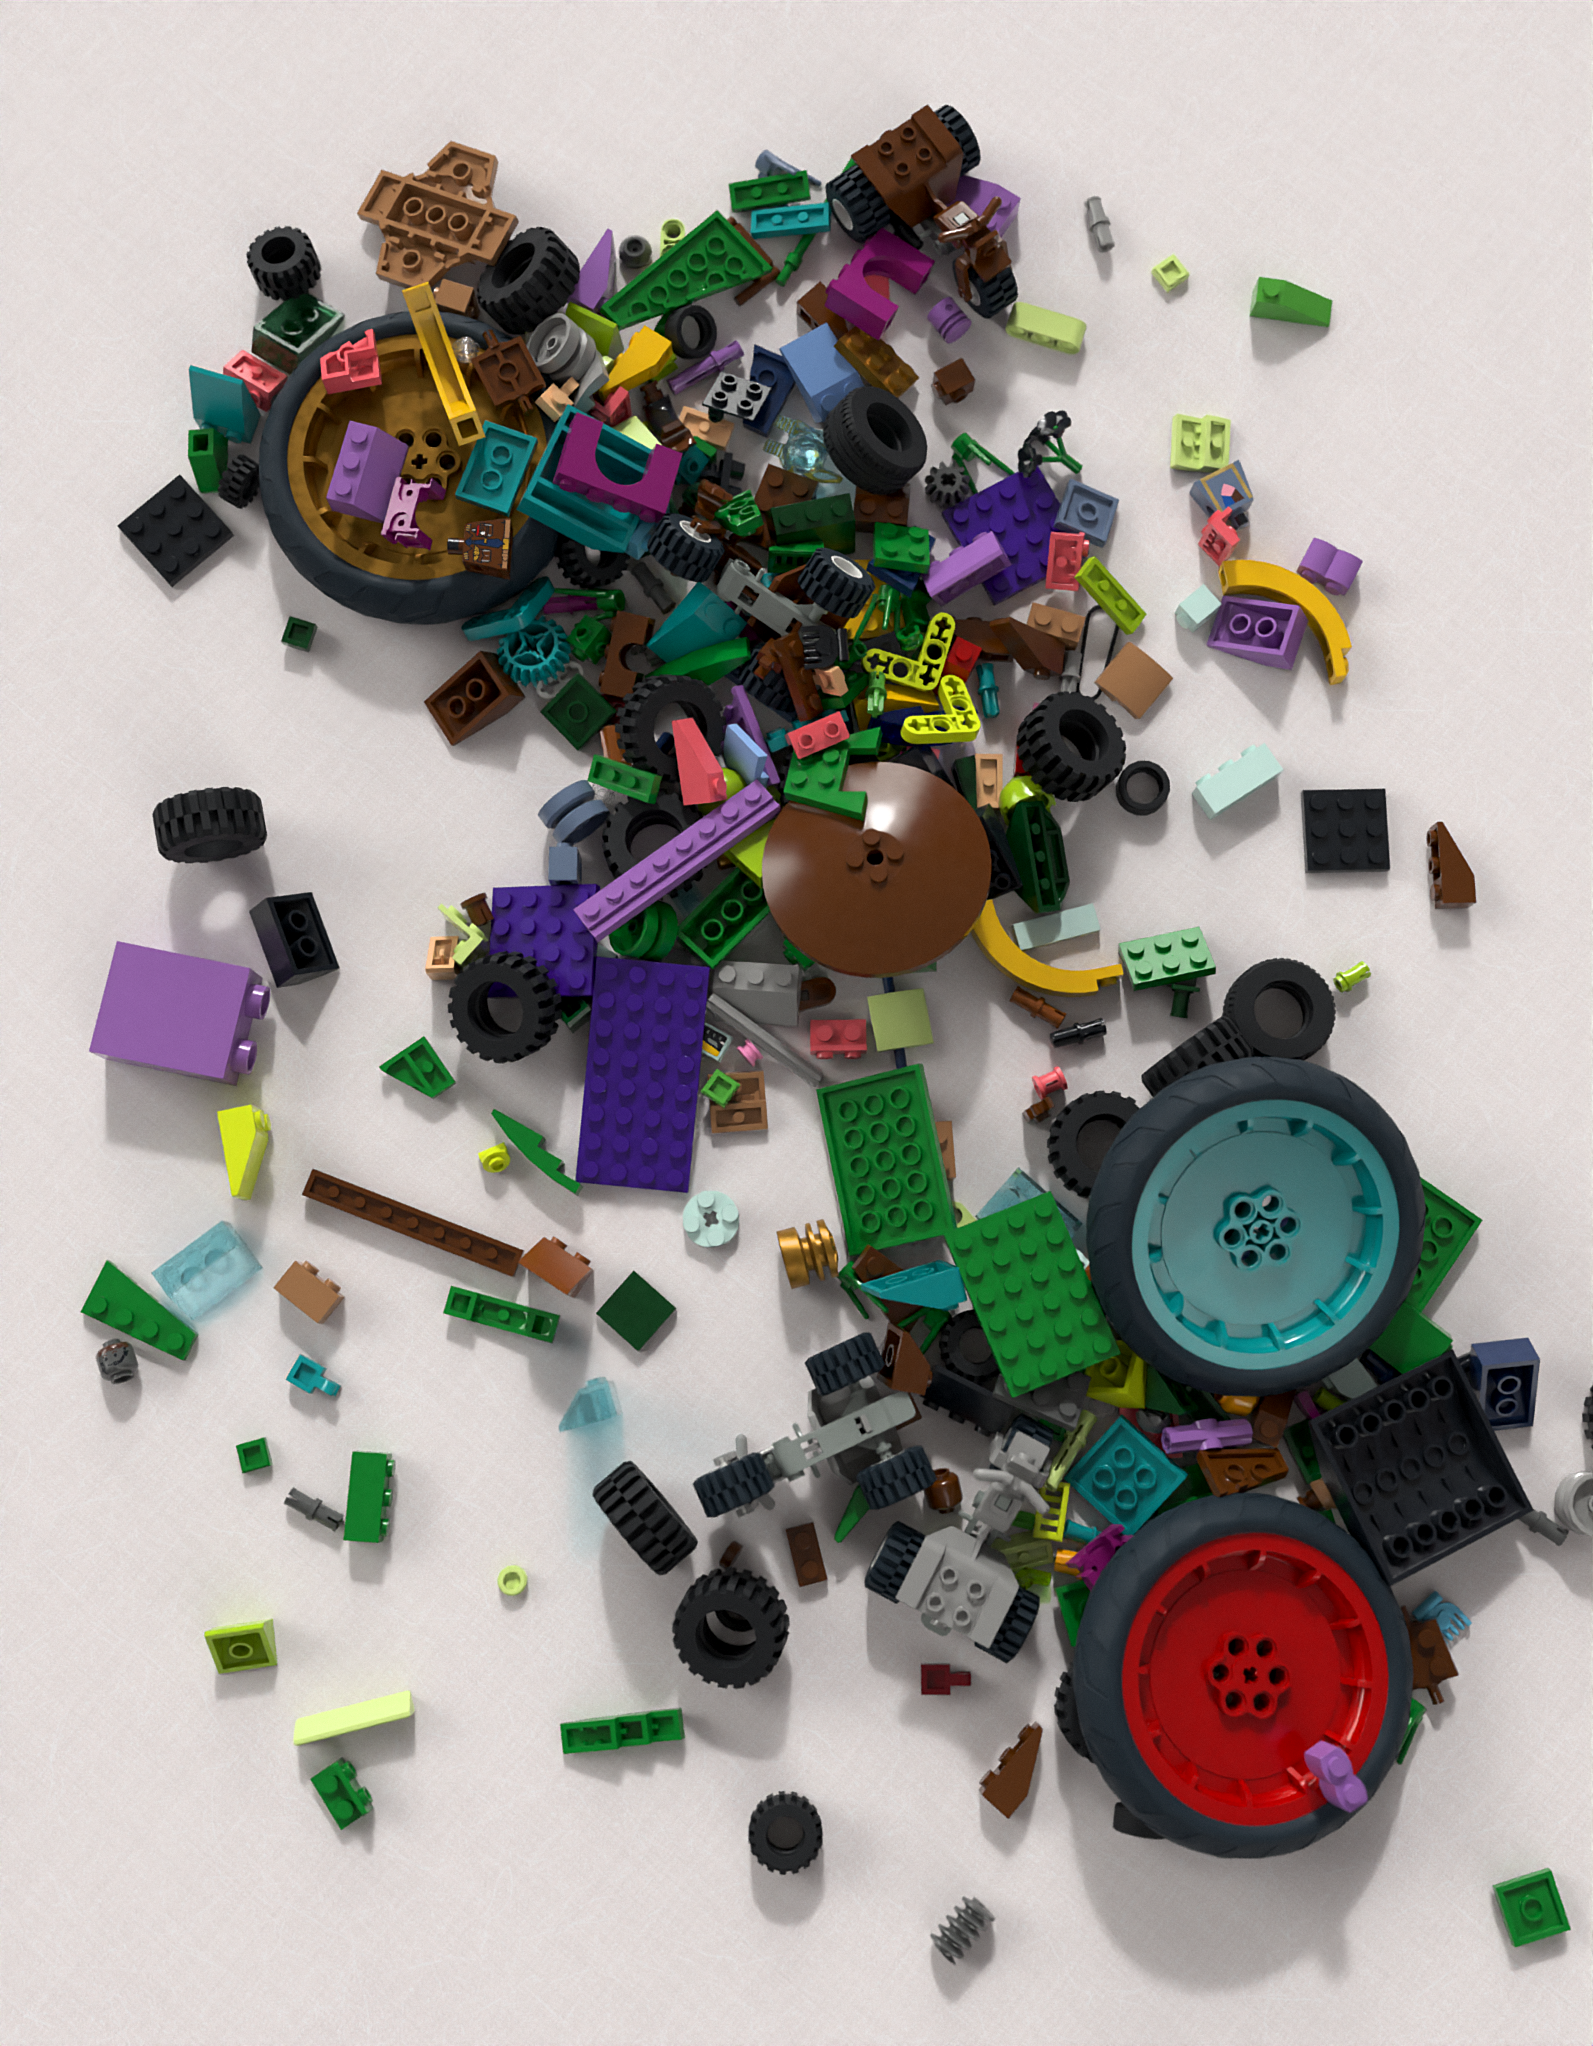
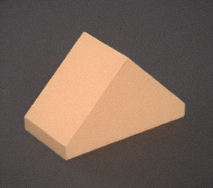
[425,936,460,980]

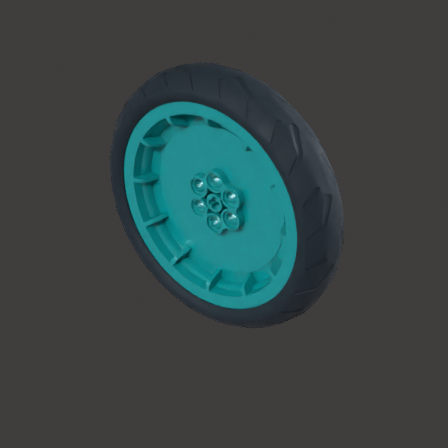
[1086,1057,1426,1397]

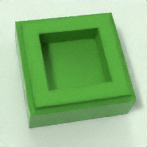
[701,1069,740,1109]

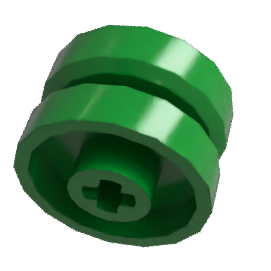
[608,900,678,962]

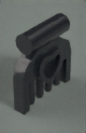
[802,625,850,670]

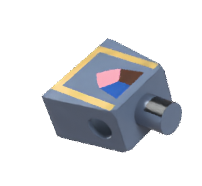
[1189,460,1254,531]

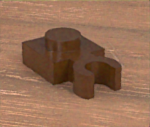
[1022,1097,1055,1124]

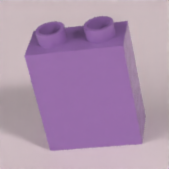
[89,941,270,1086]

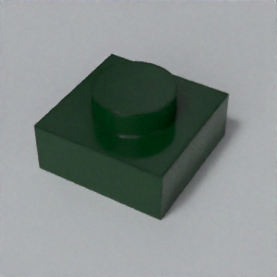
[281,616,318,652]

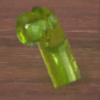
[1014,1567,1051,1589]

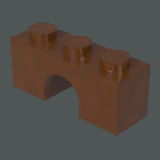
[599,610,656,698]

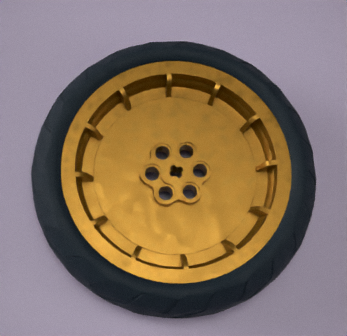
[259,311,564,625]

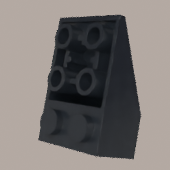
[974,803,1023,900]

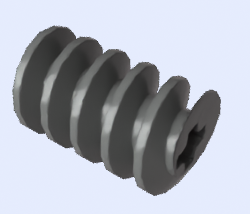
[930,1896,995,1965]

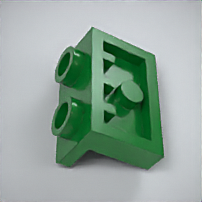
[310,1757,373,1830]

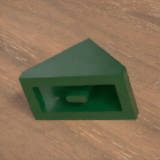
[558,997,592,1033]
[1145,1365,1199,1415]

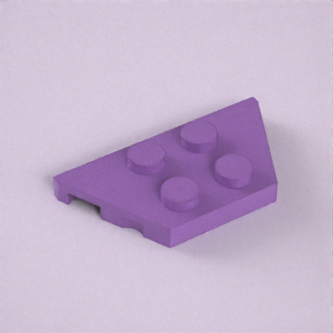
[720,685,780,786]

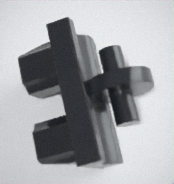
[699,452,746,497]

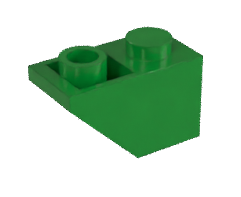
[188,428,228,494]

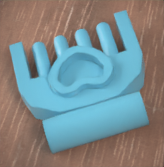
[1411,1591,1472,1645]

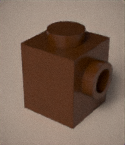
[931,358,975,406]

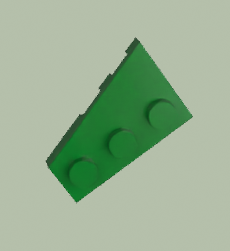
[706,489,764,537]

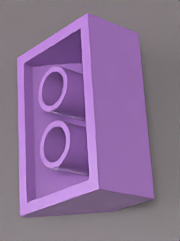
[326,421,409,524]
[921,531,1012,607]

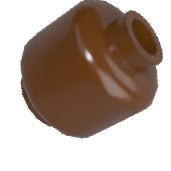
[923,1468,963,1514]

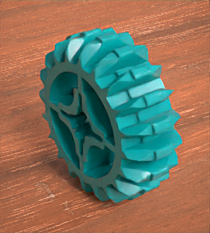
[497,615,571,688]

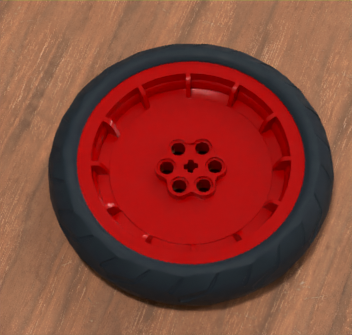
[1073,1493,1413,1859]

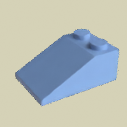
[779,323,865,423]

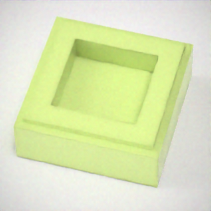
[1151,254,1189,292]

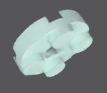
[683,1191,739,1248]

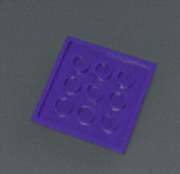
[941,465,1089,606]
[488,884,600,999]

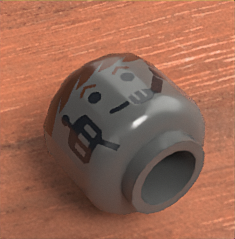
[96,1339,139,1384]

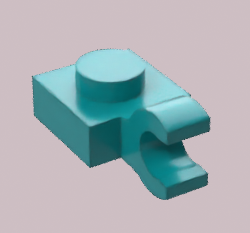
[285,1354,341,1396]

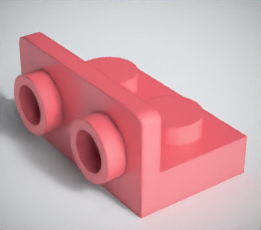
[223,350,288,412]
[589,386,632,428]
[1198,507,1240,567]
[1045,532,1089,591]
[784,711,850,759]
[810,1019,867,1059]

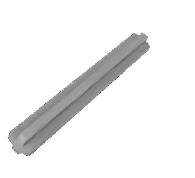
[706,994,824,1087]

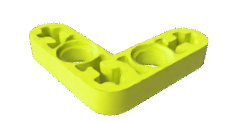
[861,613,955,692]
[901,675,981,744]

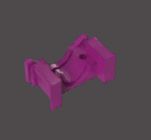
[381,477,446,550]
[1066,1524,1134,1592]

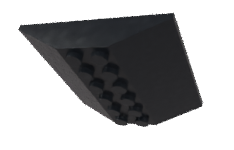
[1307,1349,1534,1586]

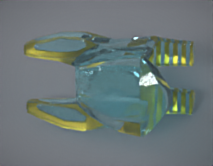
[763,415,843,483]

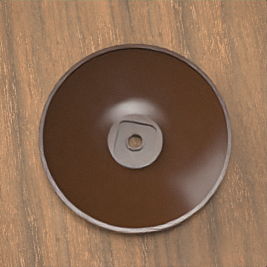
[762,762,991,978]

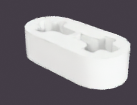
[536,661,585,702]

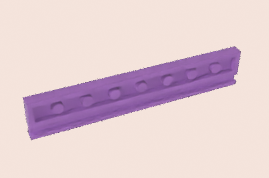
[573,779,782,942]

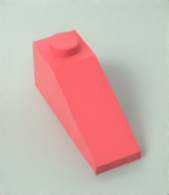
[672,718,727,805]

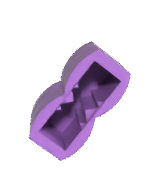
[1296,538,1363,596]
[1304,1741,1368,1813]

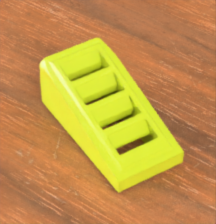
[1033,1482,1070,1542]

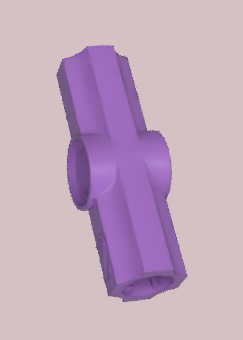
[1161,1418,1253,1455]

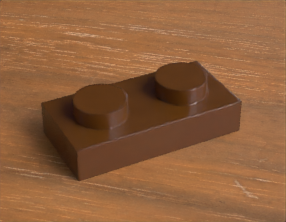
[785,1522,828,1587]

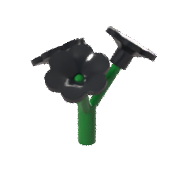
[1018,410,1083,478]

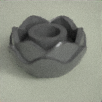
[619,235,652,268]
[1135,1408,1172,1434]

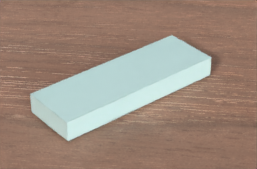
[1012,903,1101,951]

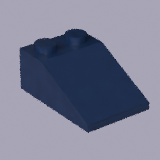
[1469,1338,1540,1431]

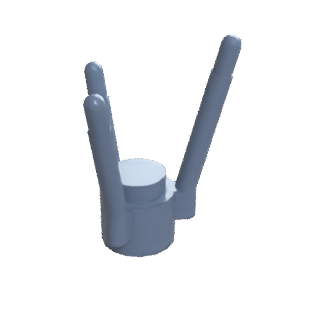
[755,150,822,207]

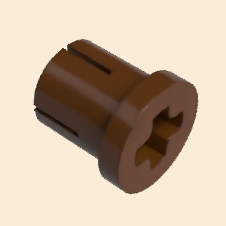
[460,893,494,928]

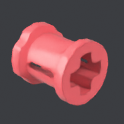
[1032,1066,1068,1100]

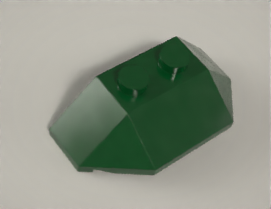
[1006,801,1070,913]

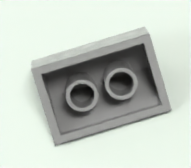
[713,961,803,1027]

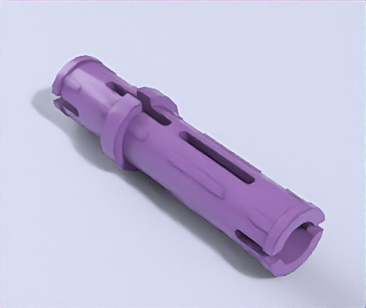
[666,340,744,395]

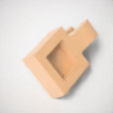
[535,377,580,422]
[812,665,849,697]

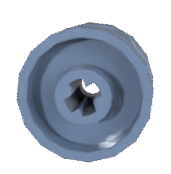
[538,780,610,845]

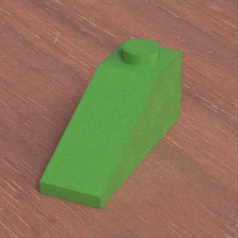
[1250,277,1332,327]

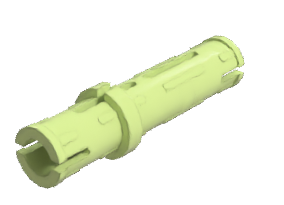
[1043,1410,1097,1492]

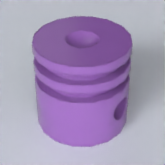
[927,297,972,344]

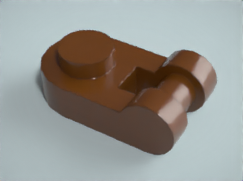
[799,977,836,1013]

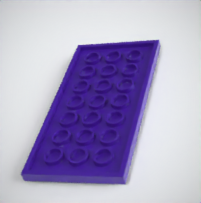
[575,956,710,1193]

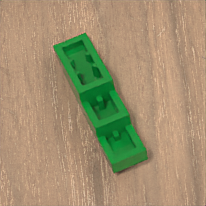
[645,637,751,686]
[491,1109,583,1196]
[560,1708,685,1754]

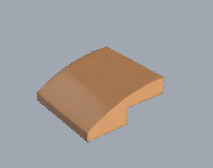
[1094,642,1173,719]
[707,1070,768,1133]

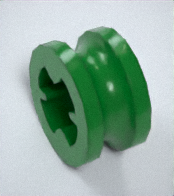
[896,625,924,651]

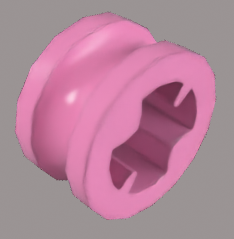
[737,1039,764,1067]

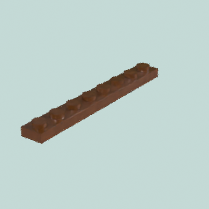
[302,1169,525,1277]

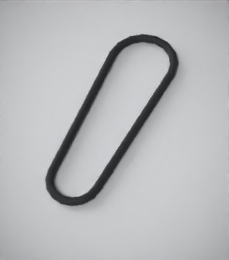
[1076,605,1119,700]

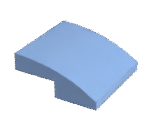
[724,724,769,789]

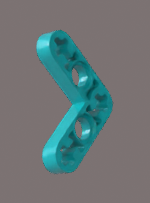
[461,576,555,641]

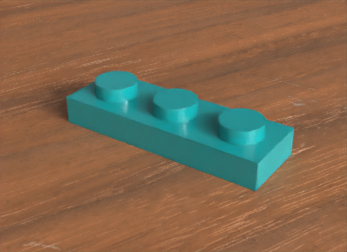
[750,202,831,240]

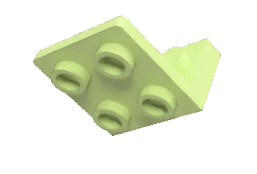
[438,904,490,970]

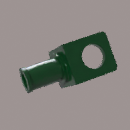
[1167,978,1200,1018]

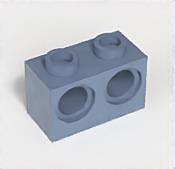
[548,843,582,885]

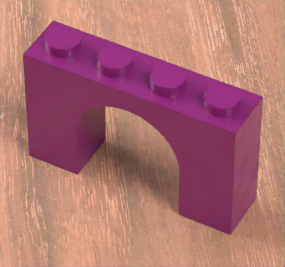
[824,228,935,341]
[553,412,682,523]

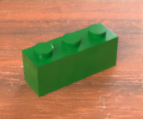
[343,1450,395,1543]

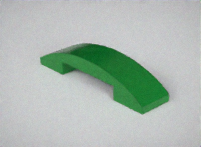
[443,1286,560,1344]

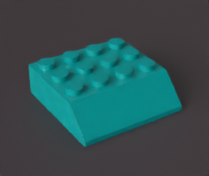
[516,404,652,553]

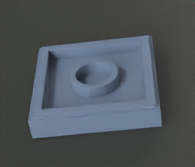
[1053,479,1119,548]

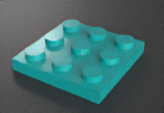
[1063,1414,1188,1535]

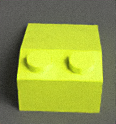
[217,1105,271,1201]

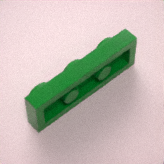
[728,170,811,213]
[587,754,662,804]

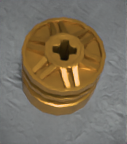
[776,1219,839,1289]

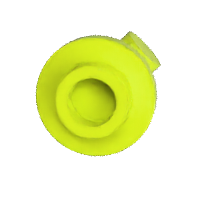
[478,1142,510,1173]

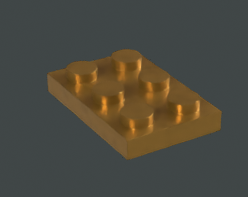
[833,326,920,398]

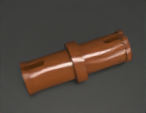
[1009,986,1067,1029]

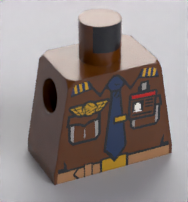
[447,518,514,579]

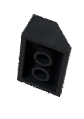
[249,892,340,988]
[918,1365,1015,1438]

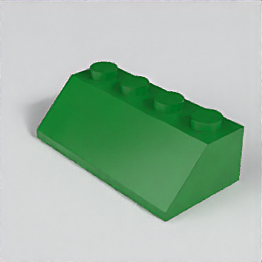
[676,867,770,969]

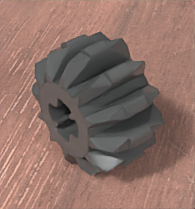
[925,461,970,508]

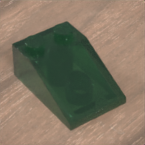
[251,293,345,375]

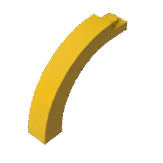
[402,282,485,446]
[1218,560,1352,685]
[971,899,1124,997]

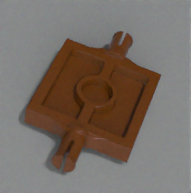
[471,329,546,416]
[1400,1605,1459,1705]

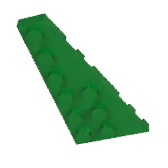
[600,210,773,331]

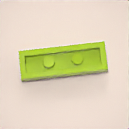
[1074,556,1147,635]

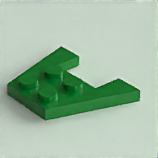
[783,727,882,821]

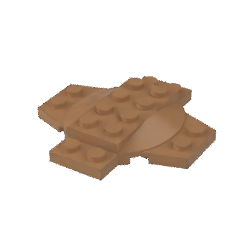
[357,141,519,289]

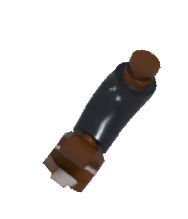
[639,380,697,453]

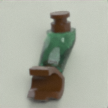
[677,479,733,521]

